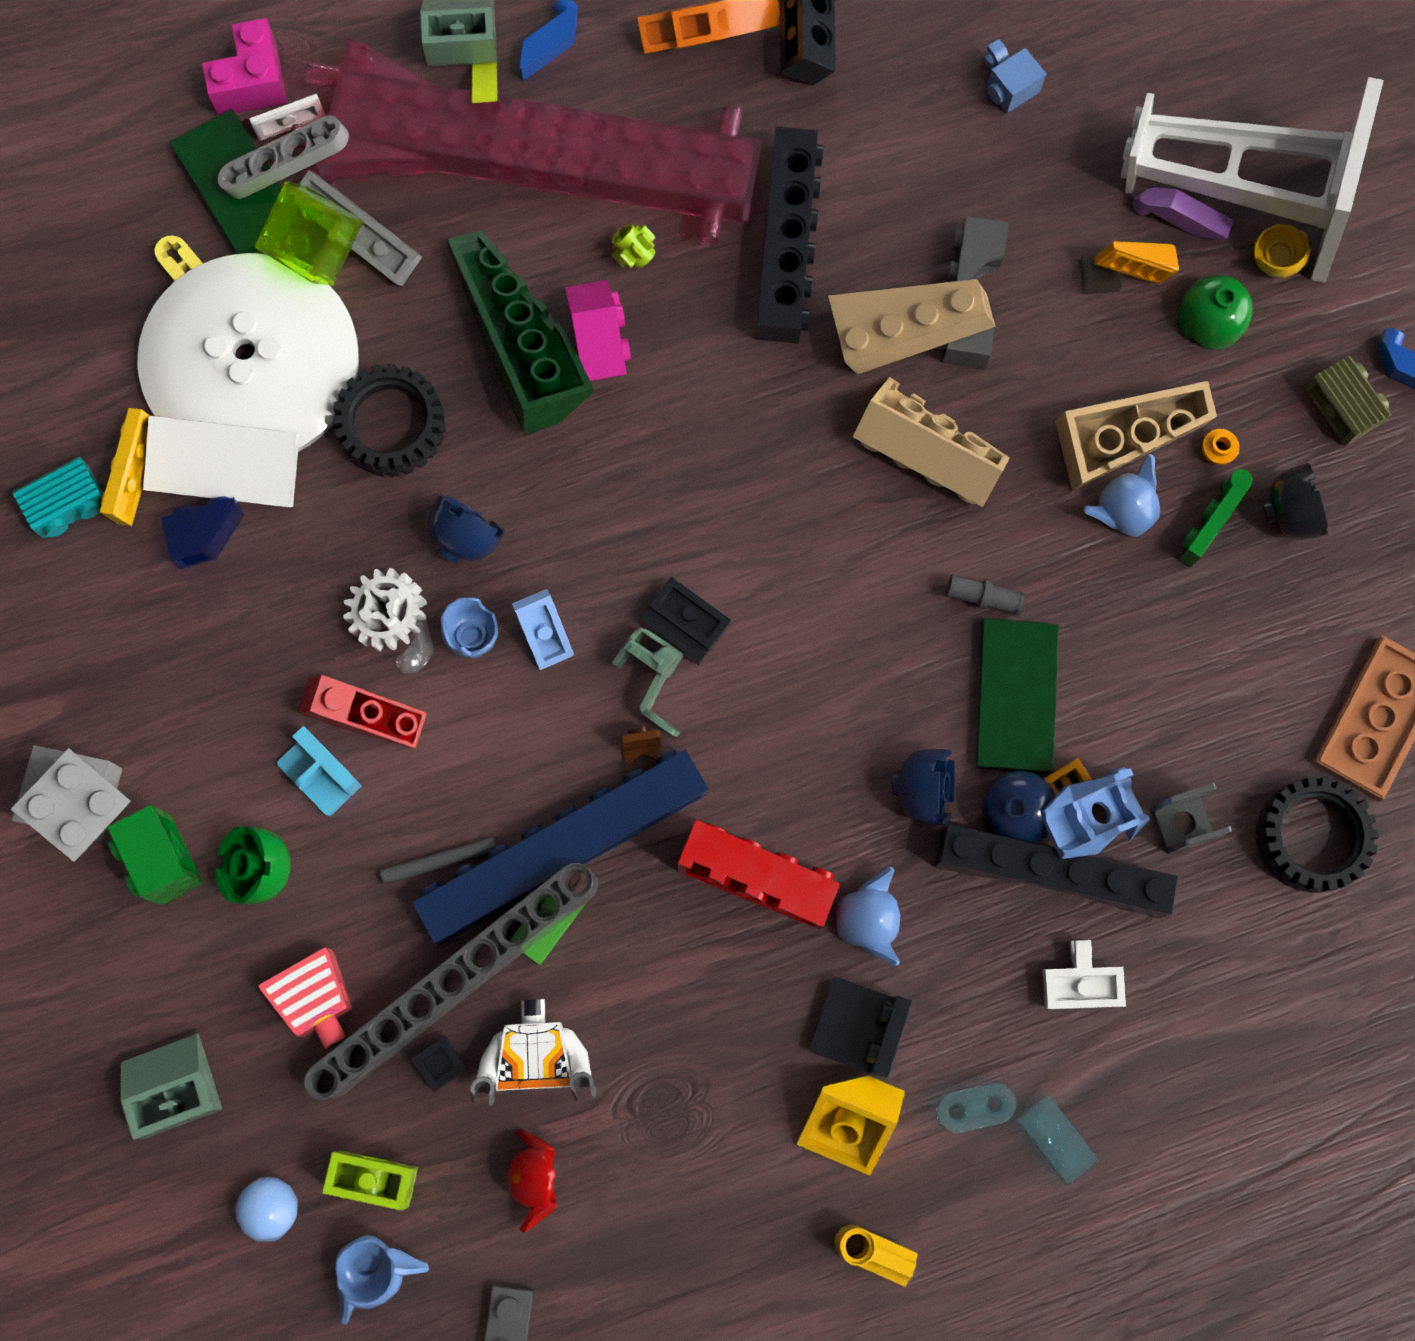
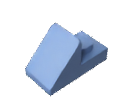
[512,589,575,670]

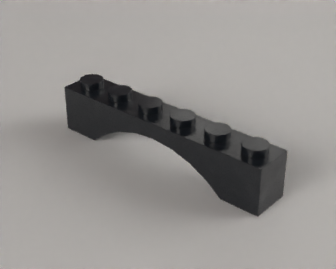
[935,824,1178,918]

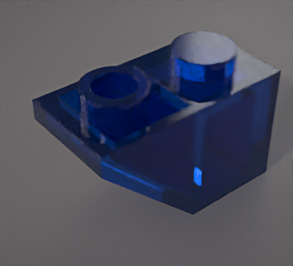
[160,496,244,569]

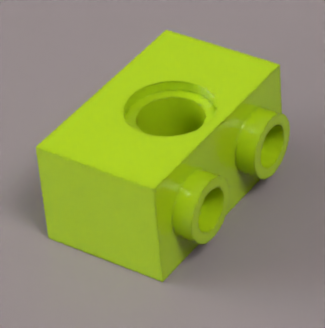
[322,1150,418,1210]

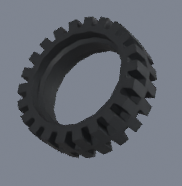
[333,364,445,477]
[1256,777,1379,893]

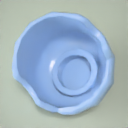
[235,1177,298,1242]

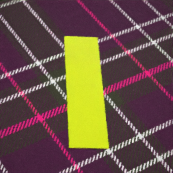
[472,62,497,103]

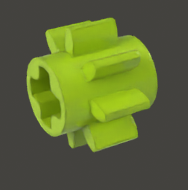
[612,223,655,269]

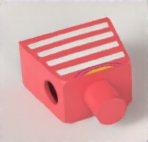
[258,947,352,1050]

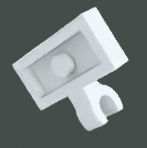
[1043,940,1126,1009]

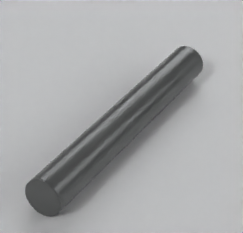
[380,837,496,885]

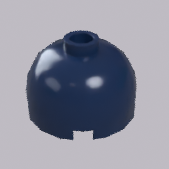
[428,494,505,563]
[892,749,956,825]
[981,770,1056,844]

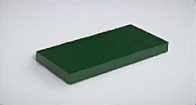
[170,109,304,254]
[976,619,1059,774]

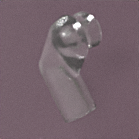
[397,620,434,674]

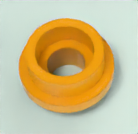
[1202,429,1240,465]

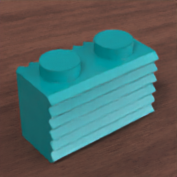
[12,457,104,538]

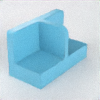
[277,726,362,816]

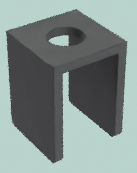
[1151,783,1233,854]

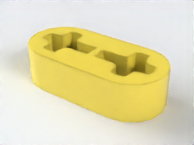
[155,235,203,282]

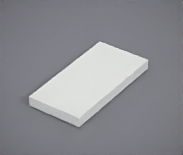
[143,416,300,507]

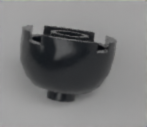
[1263,463,1328,540]

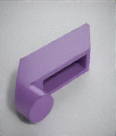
[1133,188,1234,240]

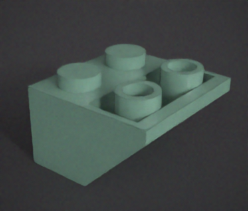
[420,0,497,66]
[121,1034,223,1140]

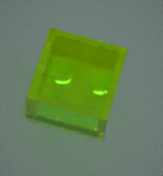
[254,181,364,286]

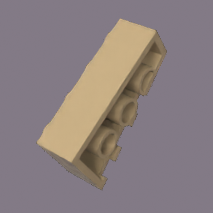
[828,279,995,375]
[1055,381,1217,491]

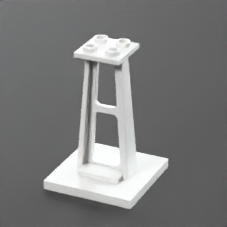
[1121,77,1384,283]

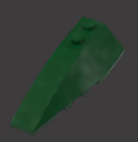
[447,230,594,435]

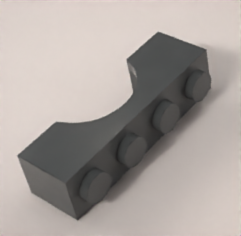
[938,216,1009,370]

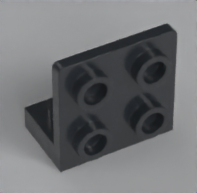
[809,977,912,1078]

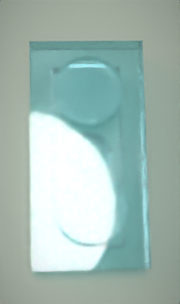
[1016,1095,1099,1185]

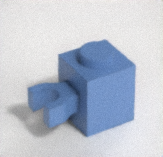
[983,39,1047,113]

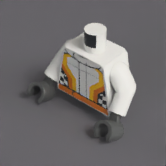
[471,999,597,1105]

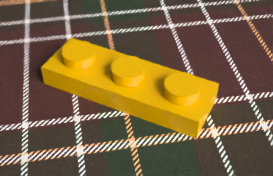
[99,408,150,527]

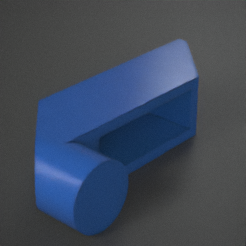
[519,0,578,81]
[1377,328,1415,390]

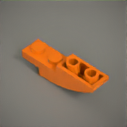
[637,0,780,54]

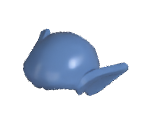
[1083,454,1161,537]
[836,867,901,966]
[335,1235,429,1325]

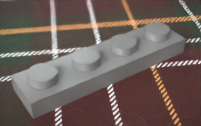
[289,170,422,286]

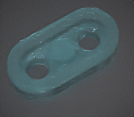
[936,1083,1016,1132]

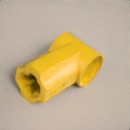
[834,1225,918,1287]

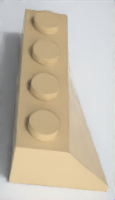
[853,377,1010,507]

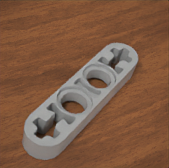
[218,115,349,199]

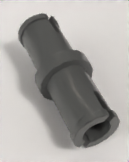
[946,574,1025,615]

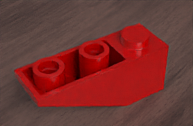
[297,675,427,749]

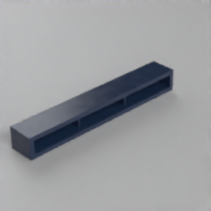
[412,749,709,946]

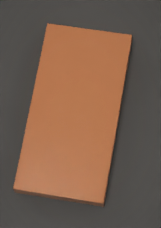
[1312,635,1415,802]

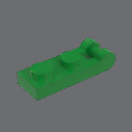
[1178,469,1253,568]

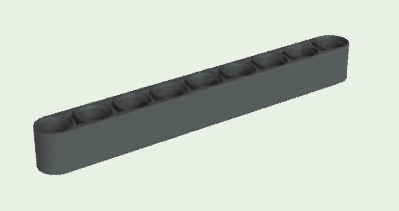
[304,863,598,1100]

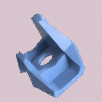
[1041,767,1150,859]

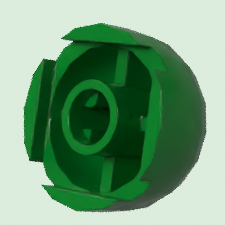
[1177,275,1253,350]
[215,826,291,905]

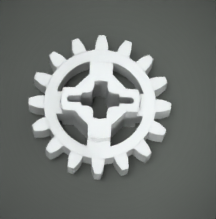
[343,568,427,651]

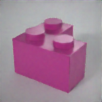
[202,18,288,116]
[565,280,631,381]

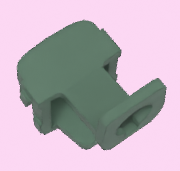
[612,628,683,737]

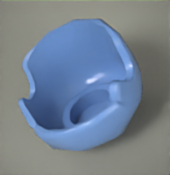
[441,597,499,659]

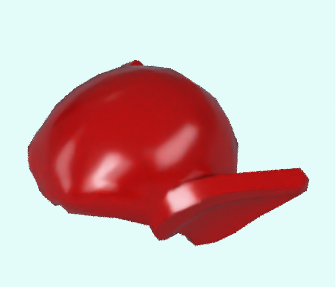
[507,1128,557,1233]

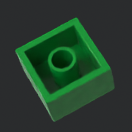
[107,805,204,905]

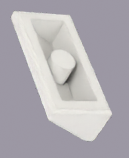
[249,94,325,141]

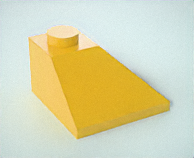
[797,1076,905,1176]

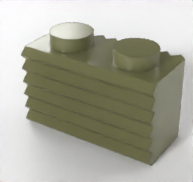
[1304,355,1391,446]

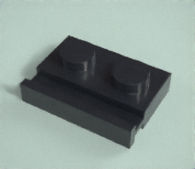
[639,577,731,666]

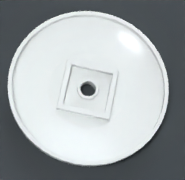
[137,253,359,452]

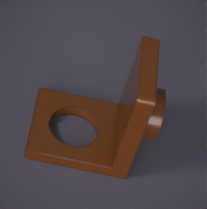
[621,727,662,775]

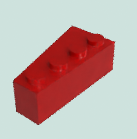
[678,819,840,930]

